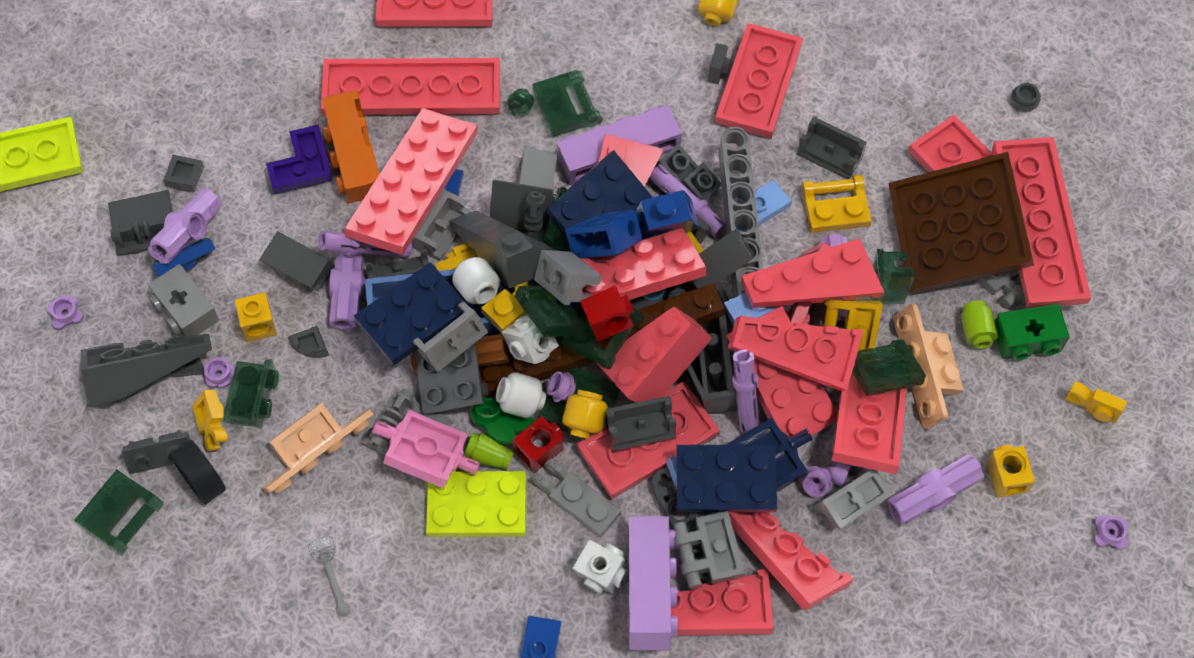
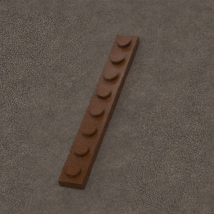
[479,283,726,398]

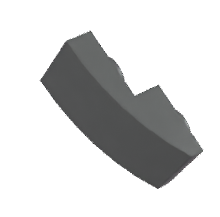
[655,144,721,201]

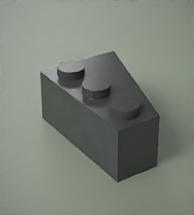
[685,309,738,414]

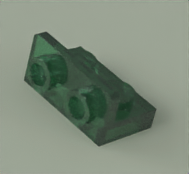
[223,358,279,428]

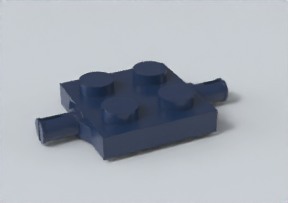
[726,418,813,492]

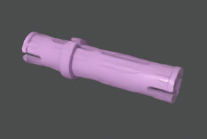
[649,165,726,238]
[318,230,412,258]
[732,350,759,434]

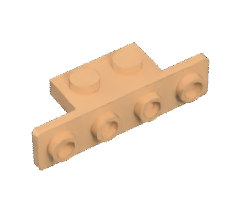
[893,304,964,429]
[262,403,374,494]

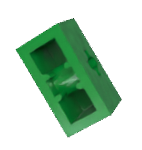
[995,303,1070,361]

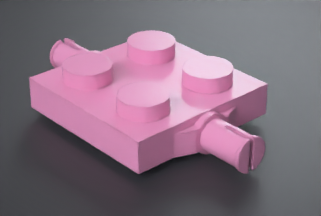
[372,410,481,488]

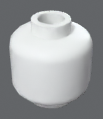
[452,257,500,304]
[496,372,546,418]

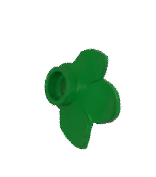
[471,396,535,444]

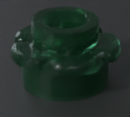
[507,88,534,117]

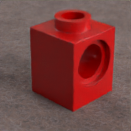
[580,285,634,342]
[513,416,564,474]

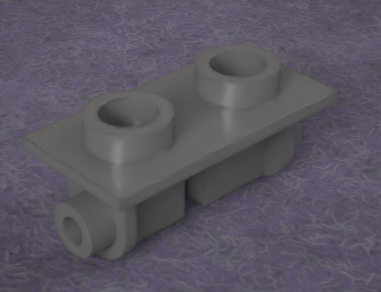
[121,430,190,474]

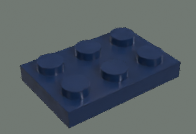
[545,150,653,240]
[354,262,469,366]
[676,445,777,512]

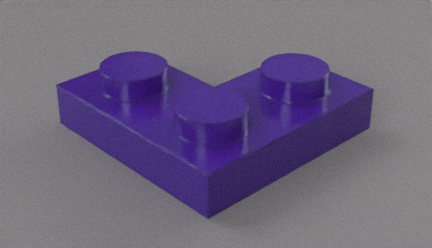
[266,124,333,194]

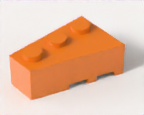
[322,89,380,204]

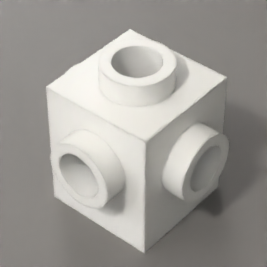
[501,315,559,364]
[572,539,629,594]

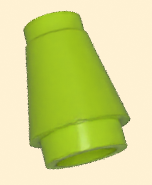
[464,432,514,470]

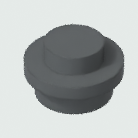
[1010,83,1041,111]

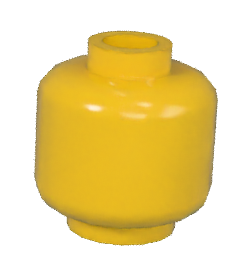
[697,0,739,26]
[562,390,608,439]

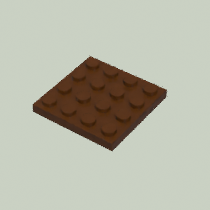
[888,152,1034,295]

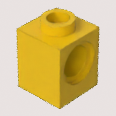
[235,292,277,343]
[987,444,1035,498]

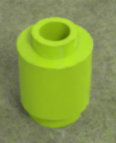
[961,300,998,349]

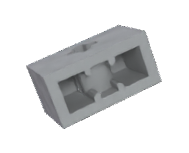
[148,264,219,336]

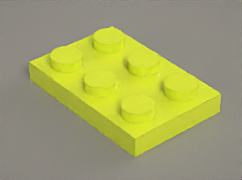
[0,117,84,192]
[426,471,526,537]

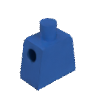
[636,190,700,240]
[565,210,642,258]

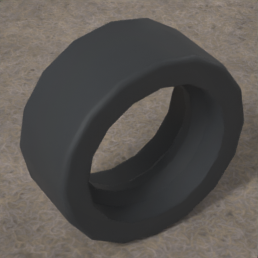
[169,440,226,505]

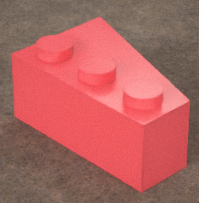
[595,307,712,403]

